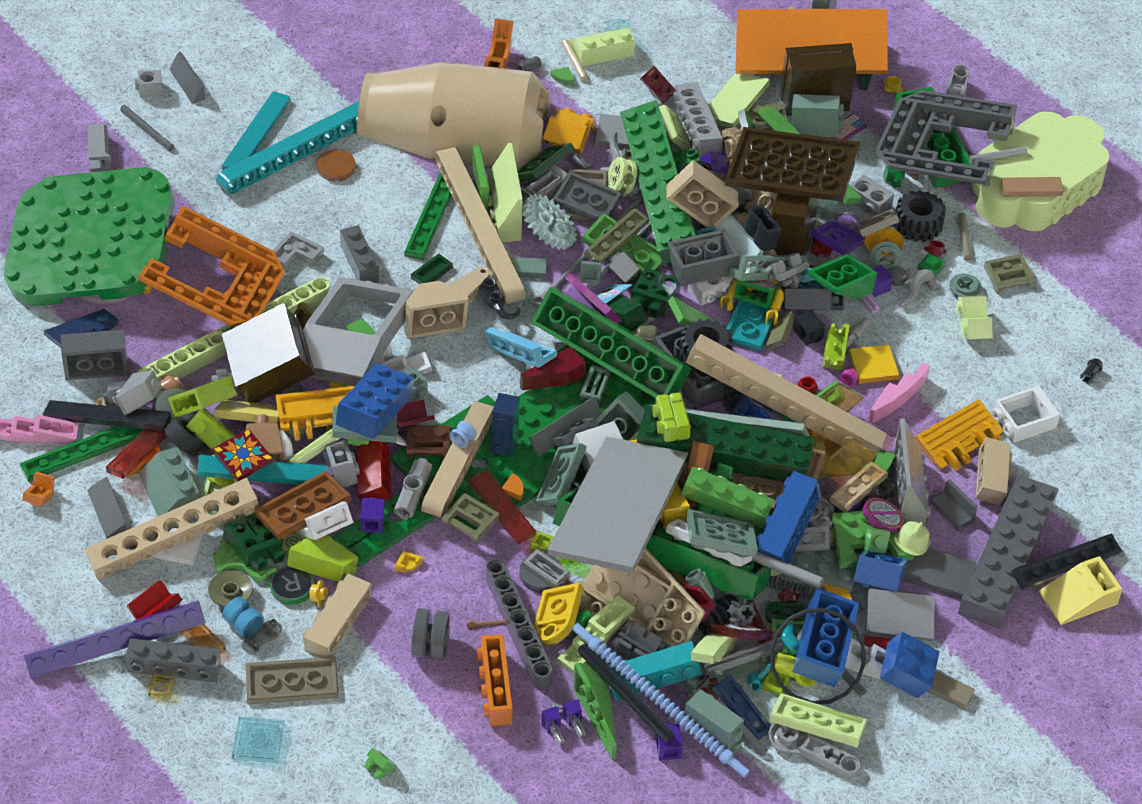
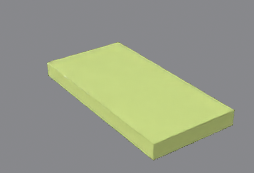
[708,73,770,128]
[769,693,868,748]

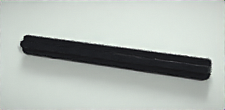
[577,643,674,743]

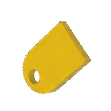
[534,582,584,645]

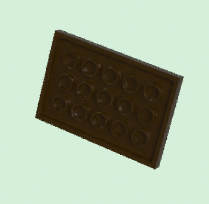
[725,127,860,202]

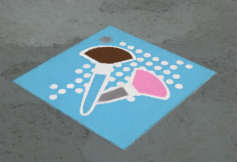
[591,284,633,304]

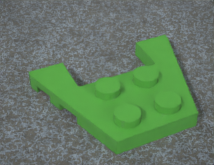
[830,510,915,569]

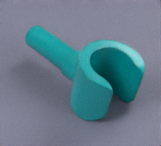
[747,663,771,692]

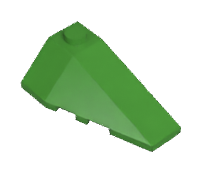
[573,662,616,759]

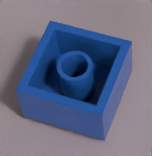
[854,550,908,592]
[880,631,940,698]

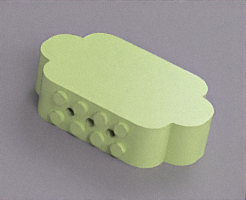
[972,112,1109,231]

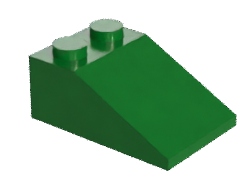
[807,254,877,299]

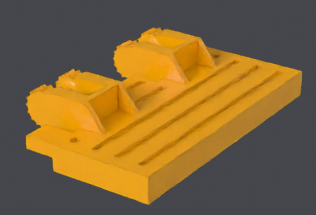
[276,386,354,441]
[915,399,1004,471]

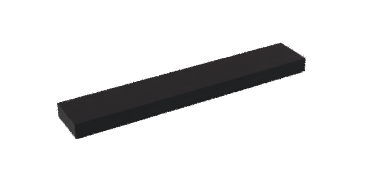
[43,400,171,431]
[1011,533,1123,590]

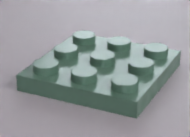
[686,509,758,557]
[790,540,864,593]

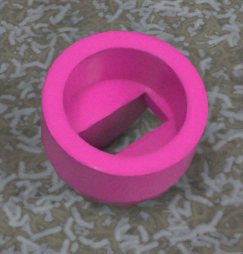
[840,368,858,386]

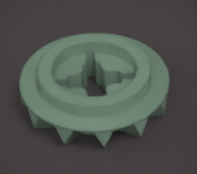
[870,240,903,271]
[949,274,982,297]

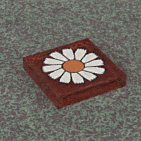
[710,623,774,640]

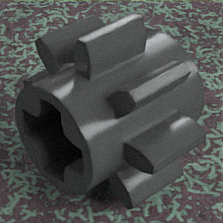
[727,597,756,627]

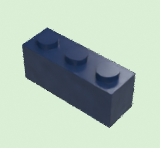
[492,393,520,457]

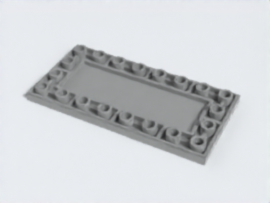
[547,437,689,573]

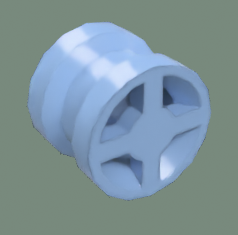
[449,421,477,448]

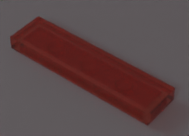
[106,421,170,479]
[469,470,536,545]

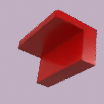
[127,580,183,620]

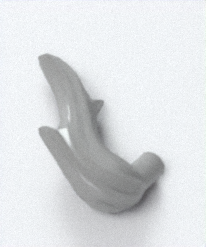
[601,132,627,171]
[900,269,939,307]

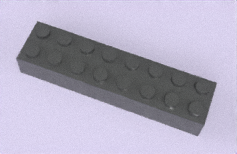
[958,474,1059,629]

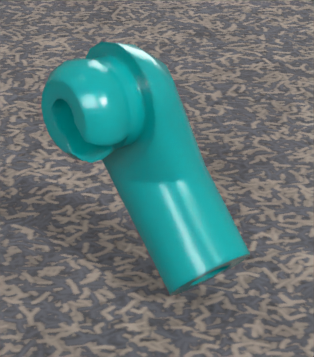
[781,624,799,655]

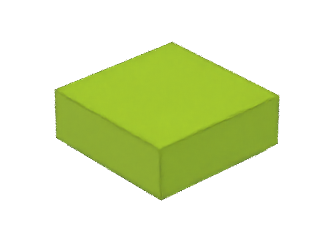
[761,670,791,696]

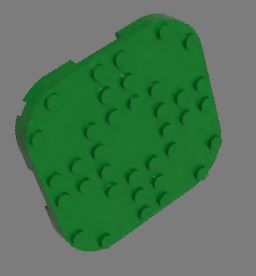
[4,167,175,306]

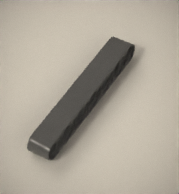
[486,558,553,690]

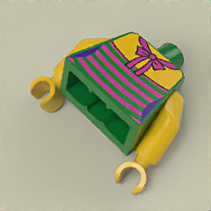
[720,279,784,325]

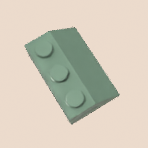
[139,447,200,516]

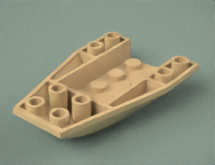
[577,548,706,647]

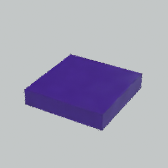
[811,218,865,255]

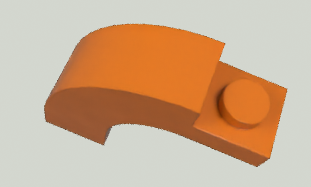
[484,18,514,69]

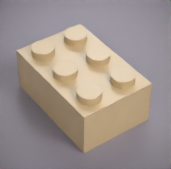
[667,160,739,227]

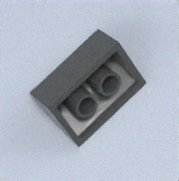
[668,229,739,286]

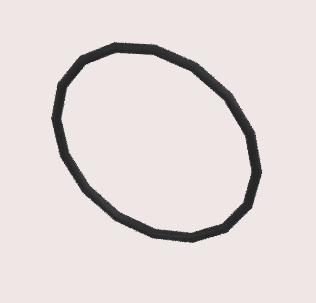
[770,608,866,705]

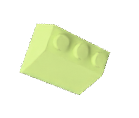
[569,27,635,67]

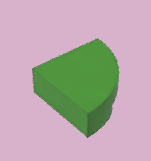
[551,67,574,85]

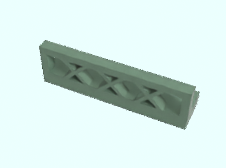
[728,254,808,281]

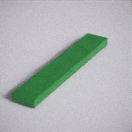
[404,172,452,260]
[19,426,148,482]

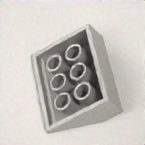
[893,418,931,526]

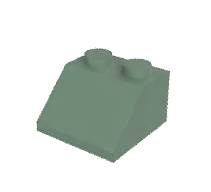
[596,391,645,441]

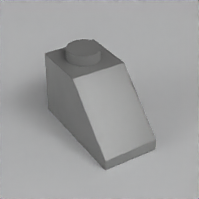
[115,370,162,415]

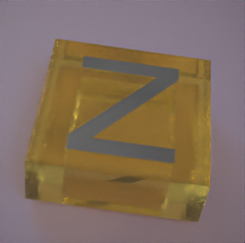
[148,674,176,700]

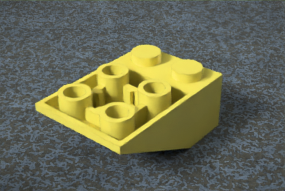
[1039,556,1122,625]

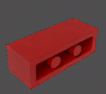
[356,441,392,501]

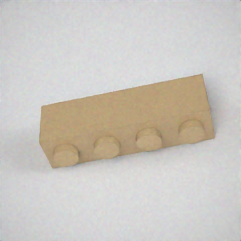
[303,574,372,658]

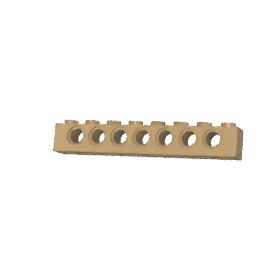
[84,478,259,579]

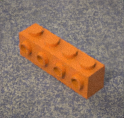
[477,634,513,726]

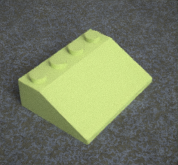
[488,143,522,242]

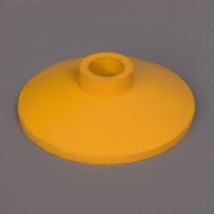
[864,227,904,257]

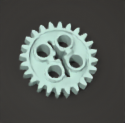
[522,194,577,250]

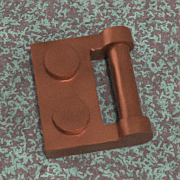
[407,425,450,458]

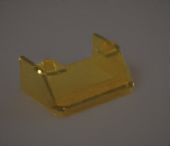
[806,382,878,478]

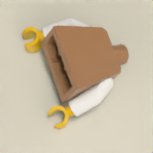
[242,414,294,462]

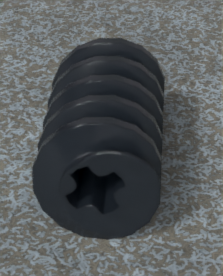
[697,594,739,635]

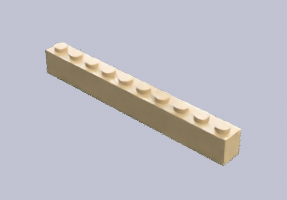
[686,334,887,462]

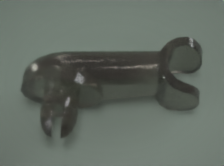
[865,480,895,501]
[241,619,282,655]

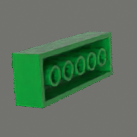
[894,87,974,188]

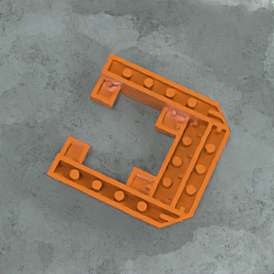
[137,206,285,326]

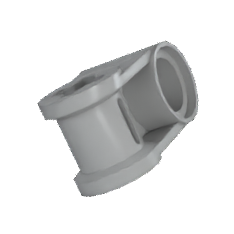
[946,65,970,97]

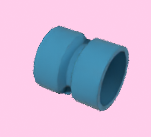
[222,597,264,639]

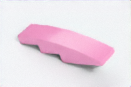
[869,363,930,424]
[0,415,79,443]

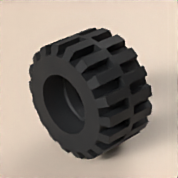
[894,190,946,242]
[679,319,733,374]

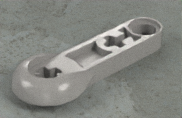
[768,723,860,779]

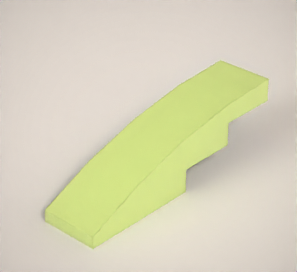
[557,595,635,676]
[691,632,739,664]

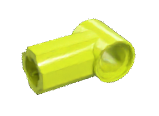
[775,652,815,687]

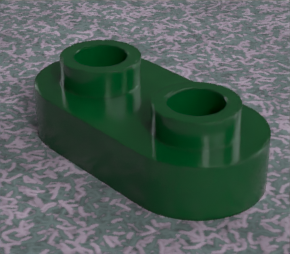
[765,602,808,623]

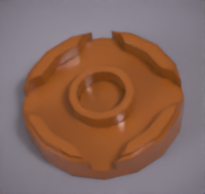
[316,149,355,181]

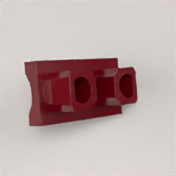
[640,66,675,104]

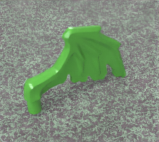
[213,526,276,582]

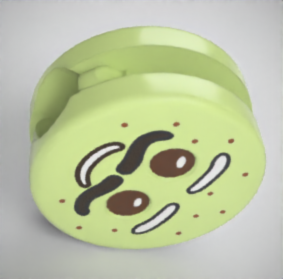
[607,157,637,196]

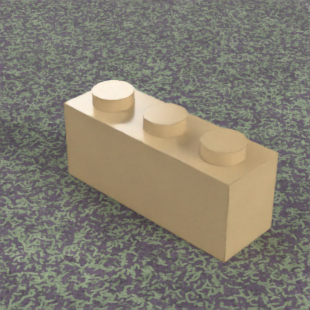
[976,437,1012,505]

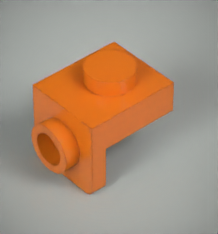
[22,472,55,506]

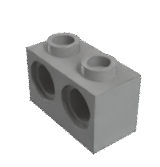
[850,175,894,216]

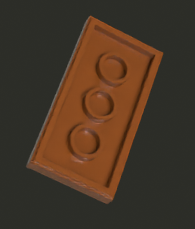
[254,471,351,540]

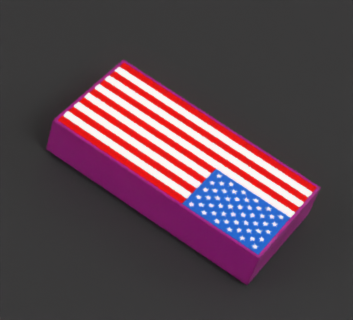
[830,113,867,140]

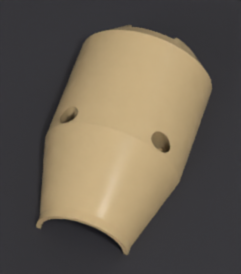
[357,62,551,169]

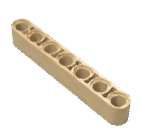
[421,401,494,518]

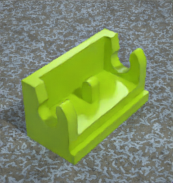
[822,323,850,371]

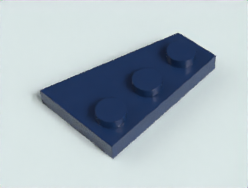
[44,309,119,348]

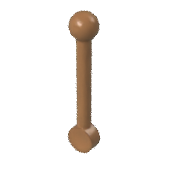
[466,620,506,629]

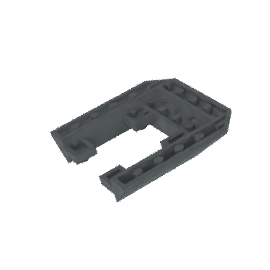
[876,90,1017,186]

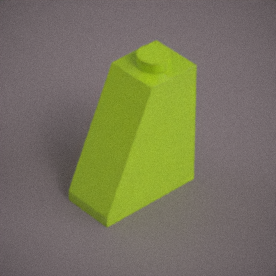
[168,376,237,417]
[287,535,358,582]

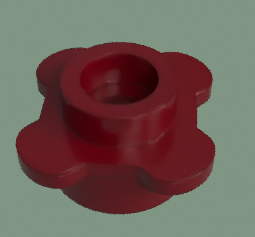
[924,240,947,257]
[778,588,800,602]

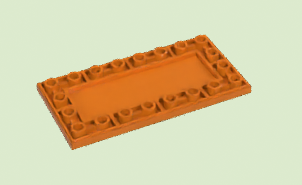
[736,9,888,74]

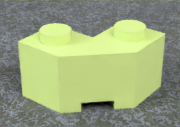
[955,296,993,339]

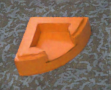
[502,473,524,501]

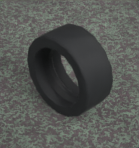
[165,417,205,455]

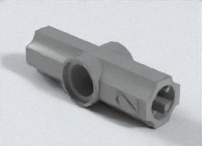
[394,458,432,520]

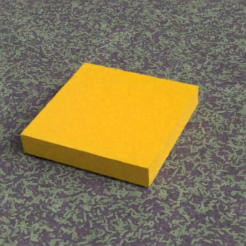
[849,344,899,384]

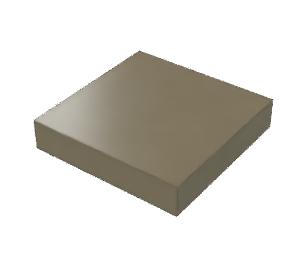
[856,209,900,237]

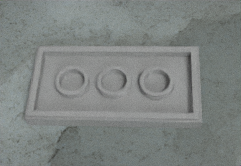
[595,114,673,149]

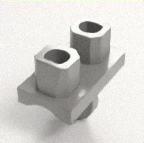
[769,253,810,289]

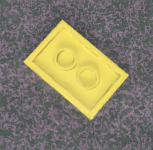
[214,400,279,424]

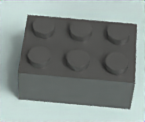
[61,330,129,380]

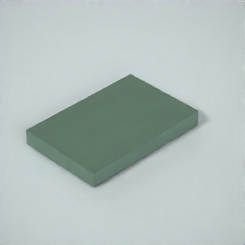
[332,406,397,443]
[535,443,587,507]

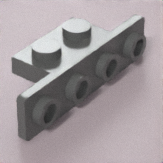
[529,398,602,456]

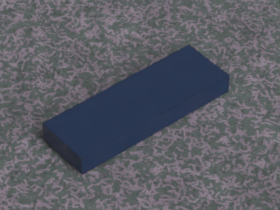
[712,674,771,740]

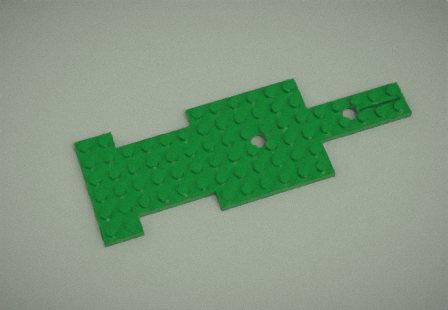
[332,345,656,567]

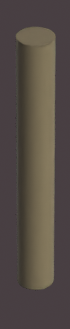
[958,213,972,260]

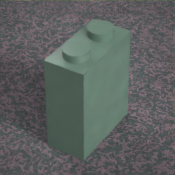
[792,94,844,137]
[683,689,744,755]

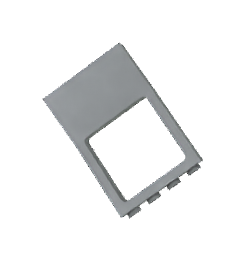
[303,277,414,386]

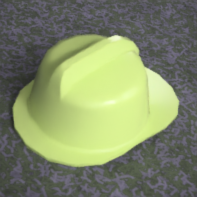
[894,521,931,556]

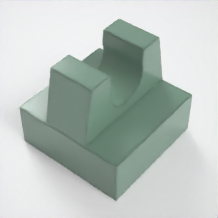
[580,261,602,284]

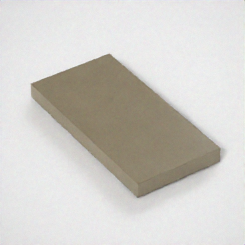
[245,657,339,704]

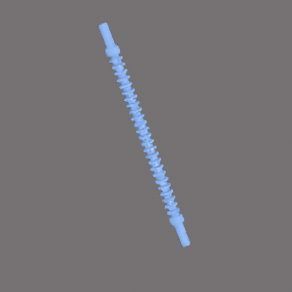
[572,623,750,778]

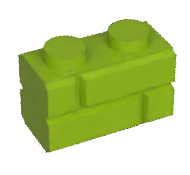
[652,393,691,442]
[186,408,235,450]

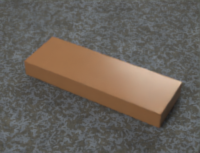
[1001,177,1064,197]

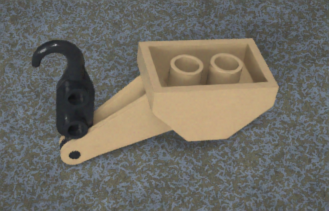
[404,267,521,339]

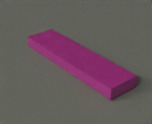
[565,273,621,324]

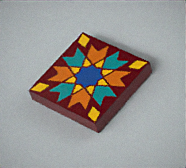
[212,428,273,482]

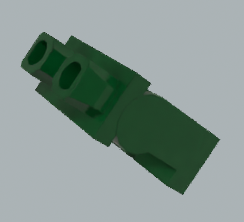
[631,267,680,319]
[222,513,285,571]

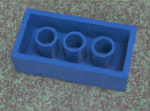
[335,363,414,439]
[756,471,821,564]
[792,588,859,688]

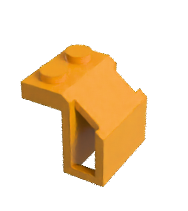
[543,108,597,154]

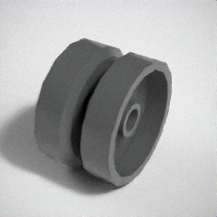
[411,608,450,661]

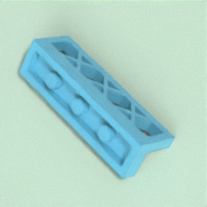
[485,327,558,368]

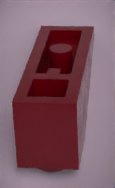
[520,347,586,391]

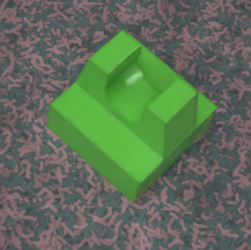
[364,748,397,779]

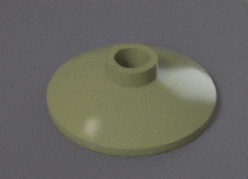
[208,571,253,607]

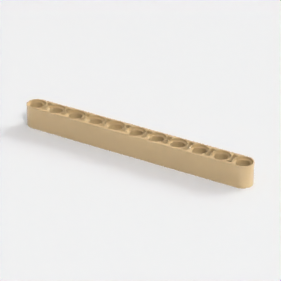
[435,147,526,305]

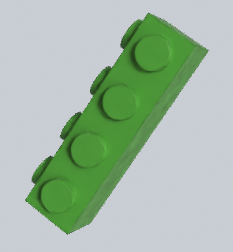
[681,466,774,528]

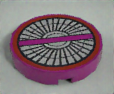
[862,498,904,533]

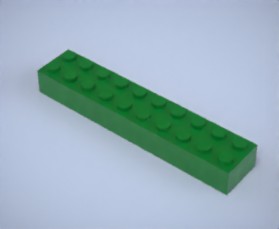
[620,100,697,266]
[553,488,772,600]

